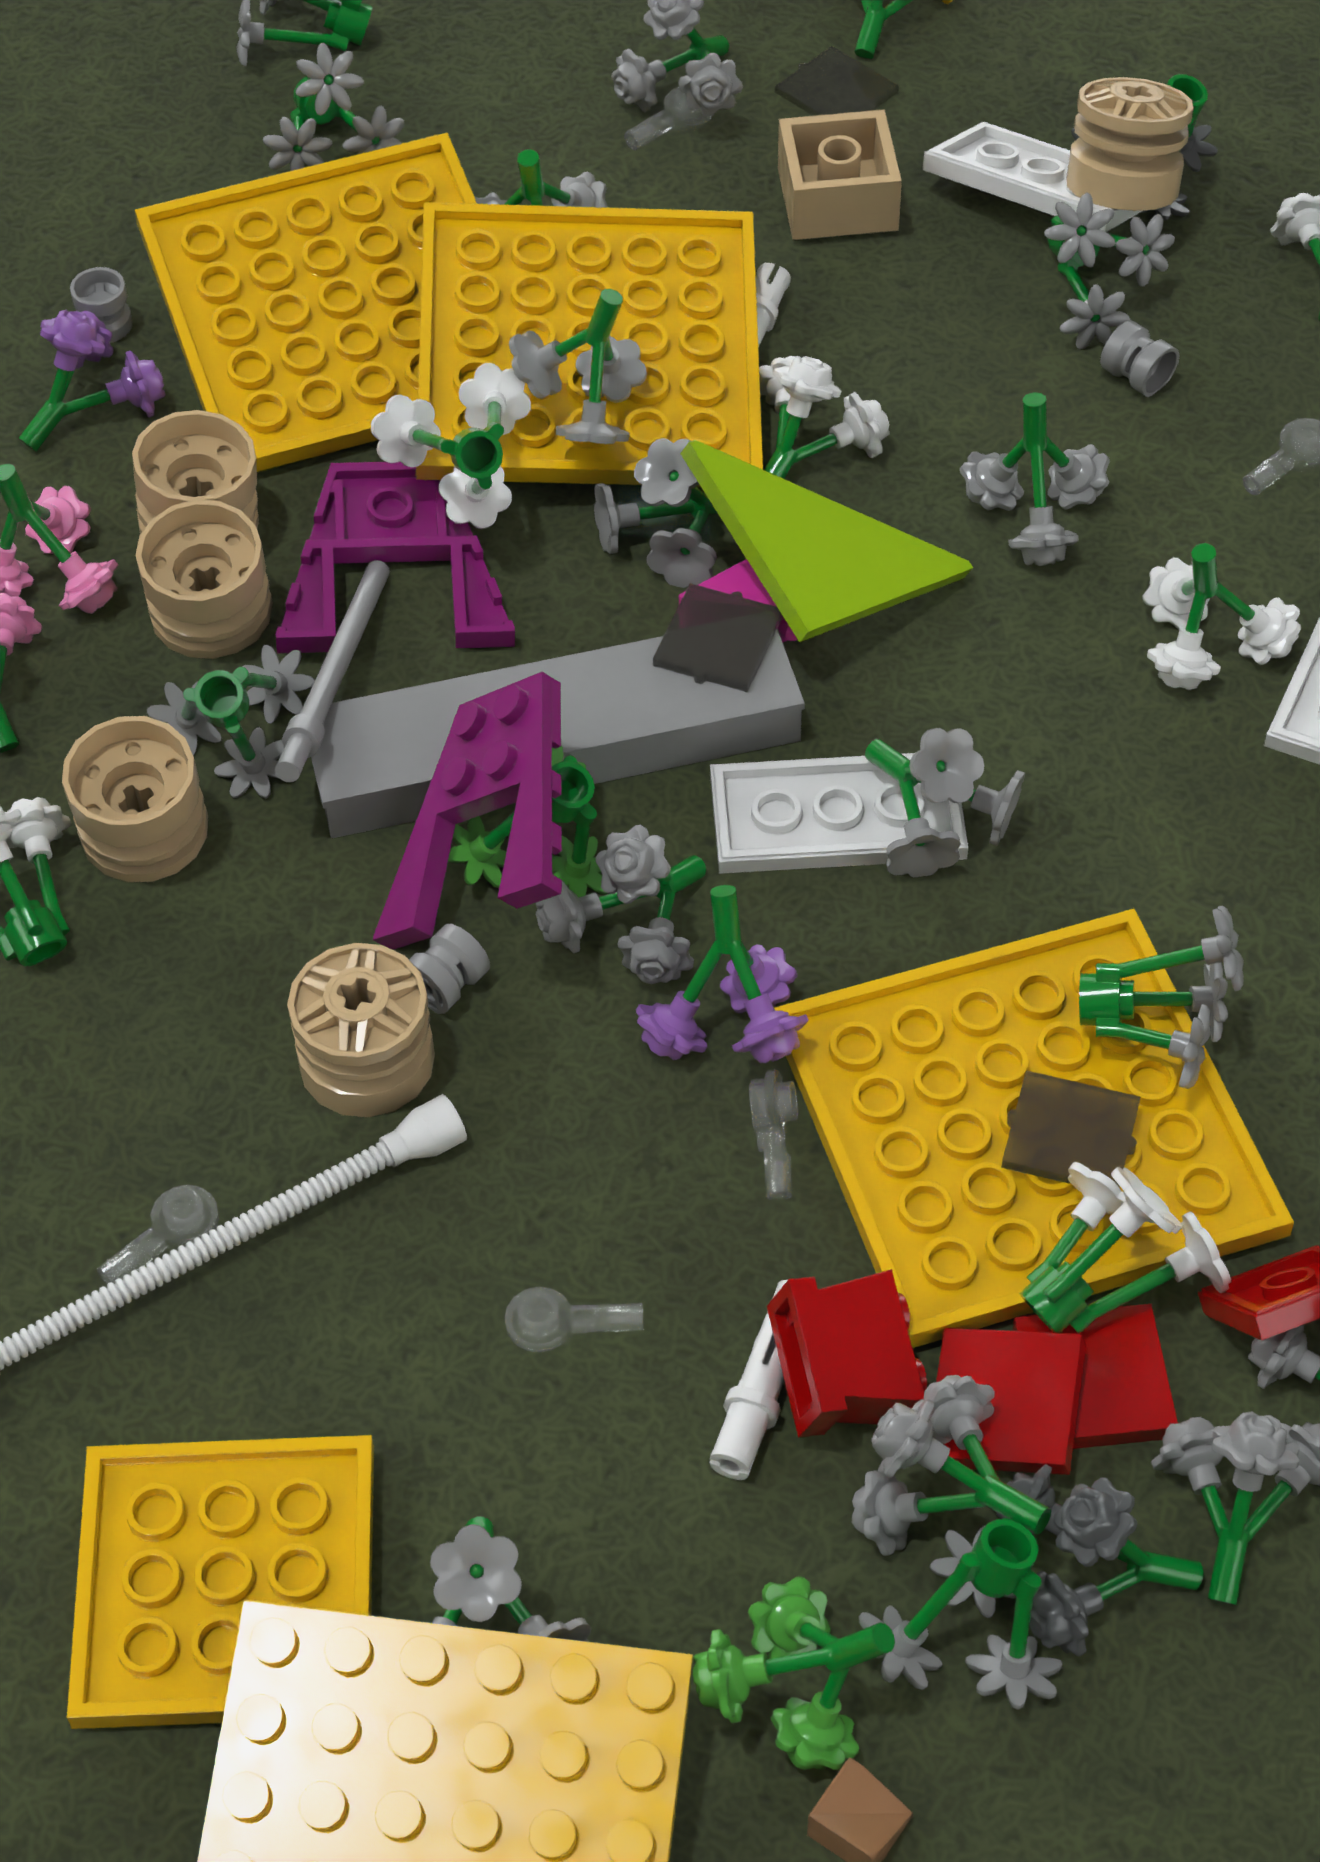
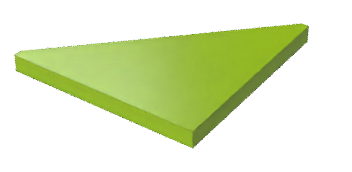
[680,440,973,642]

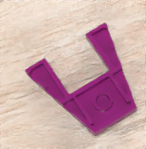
[276,461,515,653]
[373,672,562,949]

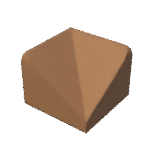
[807,1757,913,1862]

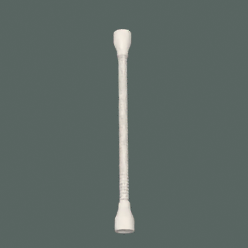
[0,1094,467,1371]

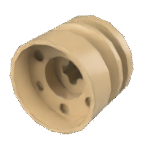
[1066,77,1193,211]
[132,410,259,534]
[135,499,273,659]
[62,716,208,882]
[287,943,435,1117]

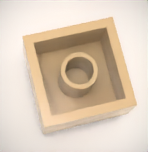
[778,110,902,240]

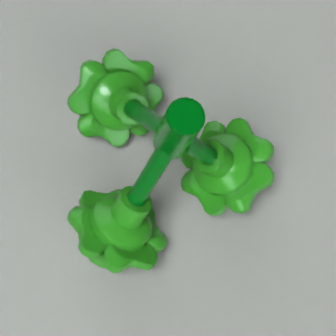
[693,1576,895,1770]

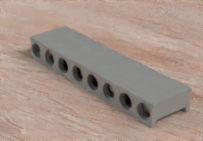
[299,614,805,838]

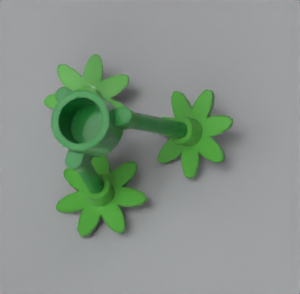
[448,745,608,897]

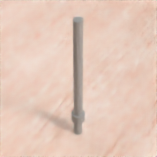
[275,560,390,782]

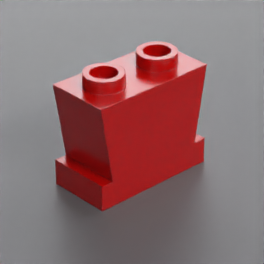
[767,1269,927,1438]

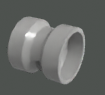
[70,267,133,343]
[1100,320,1179,397]
[409,924,490,1014]

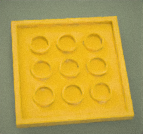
[67,1435,374,1729]

